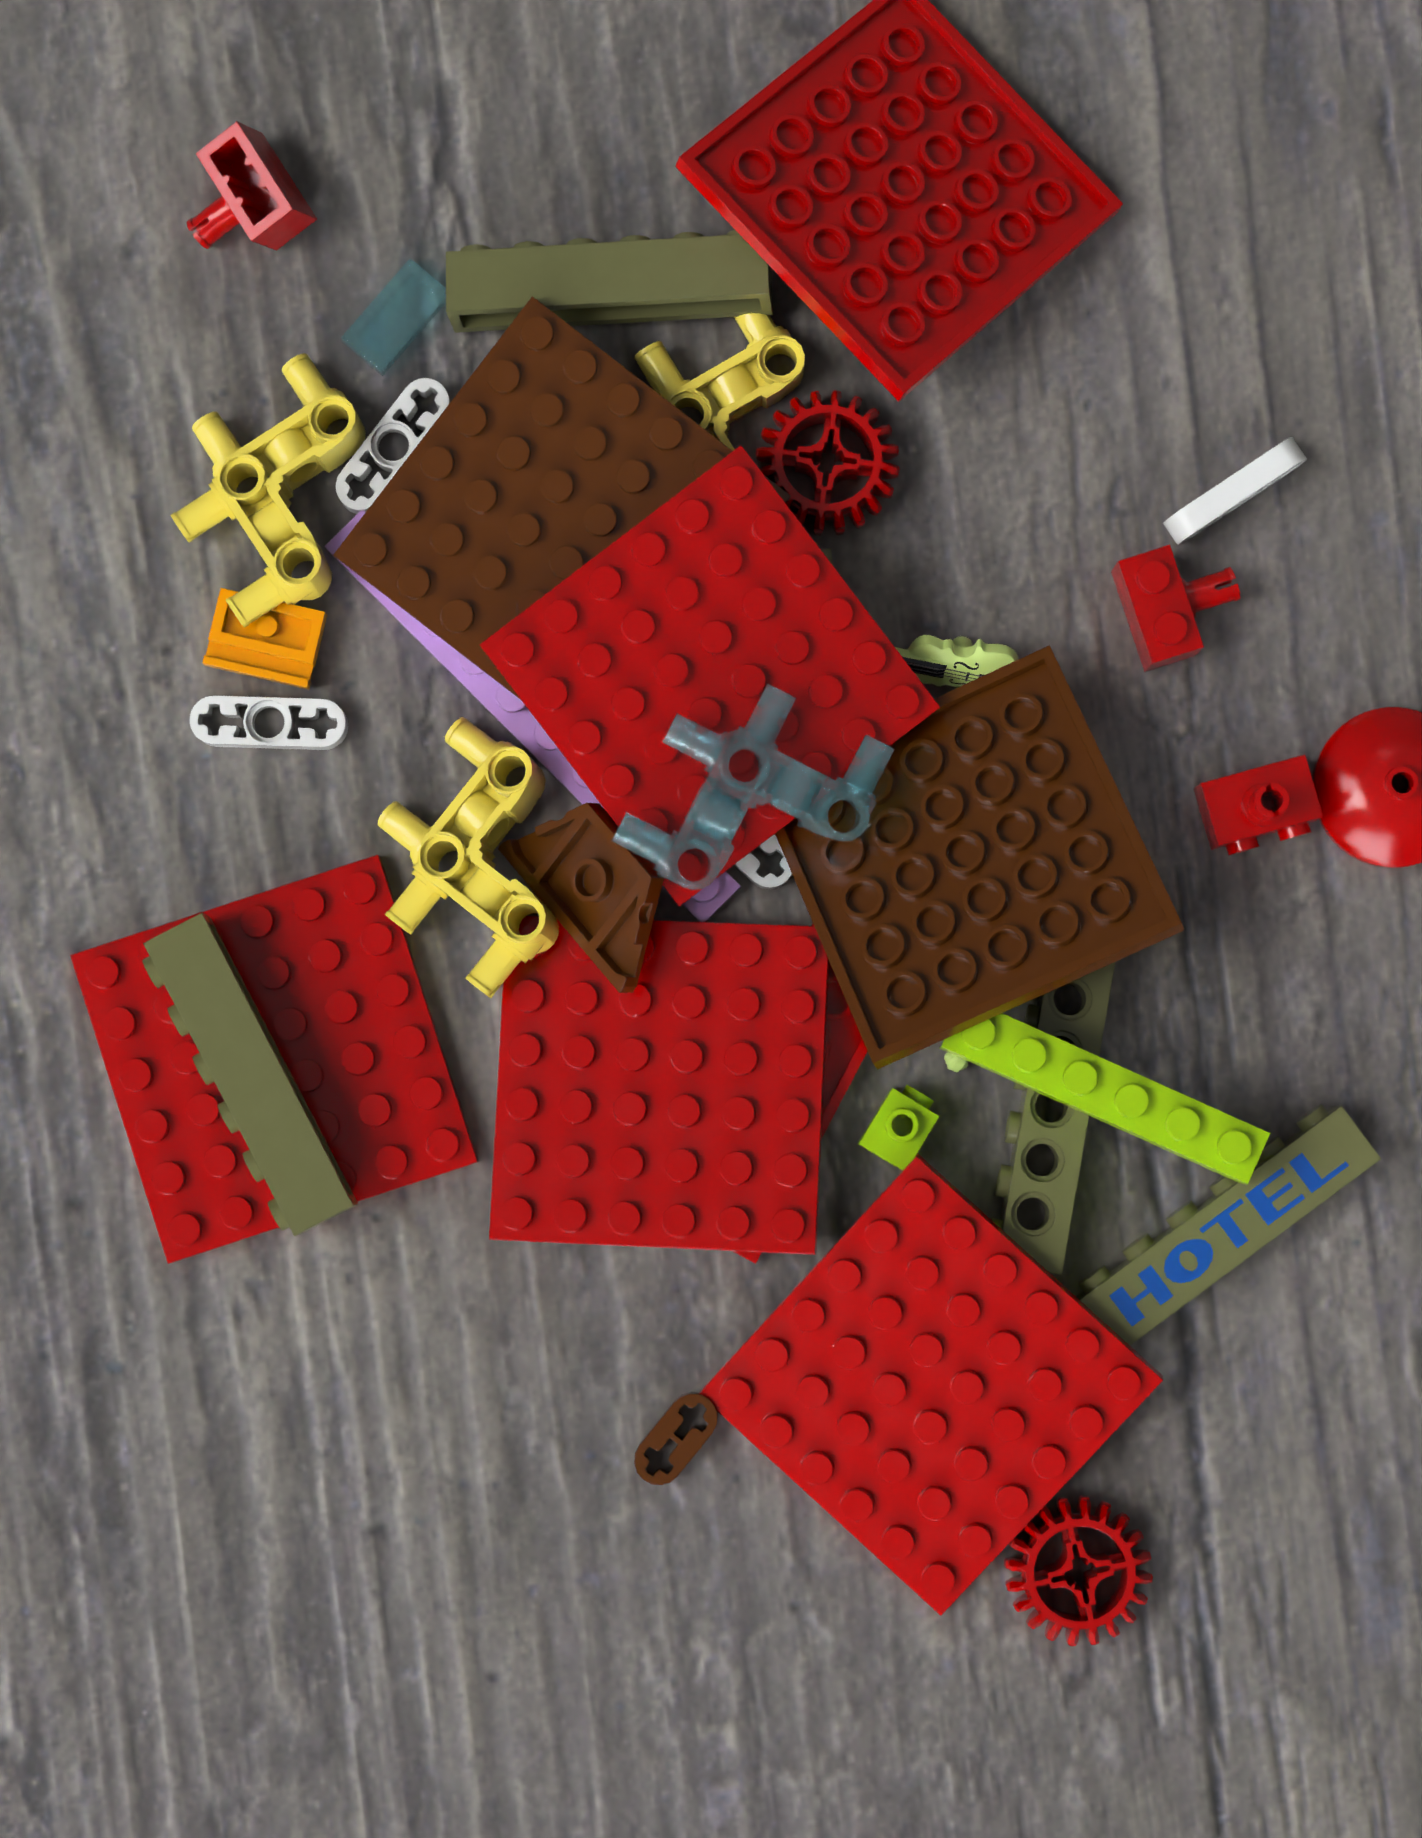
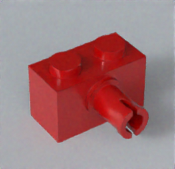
[186,121,317,251]
[1111,544,1241,672]
[1193,754,1323,856]

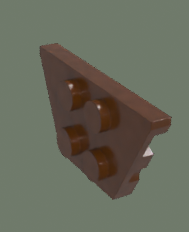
[498,803,664,993]

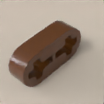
[634,1392,718,1485]

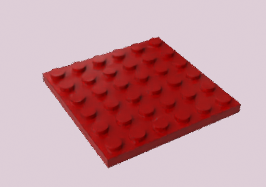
[675,0,1123,402]
[479,445,940,907]
[70,855,479,1264]
[489,916,829,1255]
[699,1154,1163,1616]

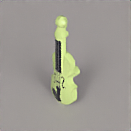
[895,635,1019,688]

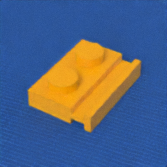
[202,588,327,690]

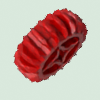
[755,390,900,536]
[1004,1495,1153,1646]

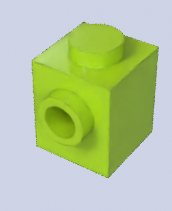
[857,1084,939,1171]

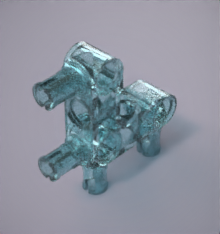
[612,684,894,890]

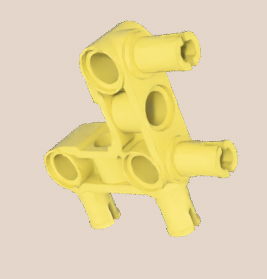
[635,313,805,451]
[170,353,366,628]
[378,717,559,998]

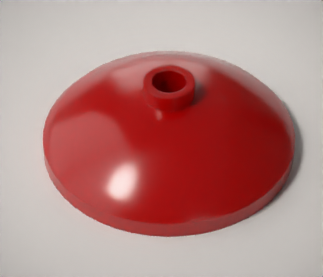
[1312,707,1422,868]

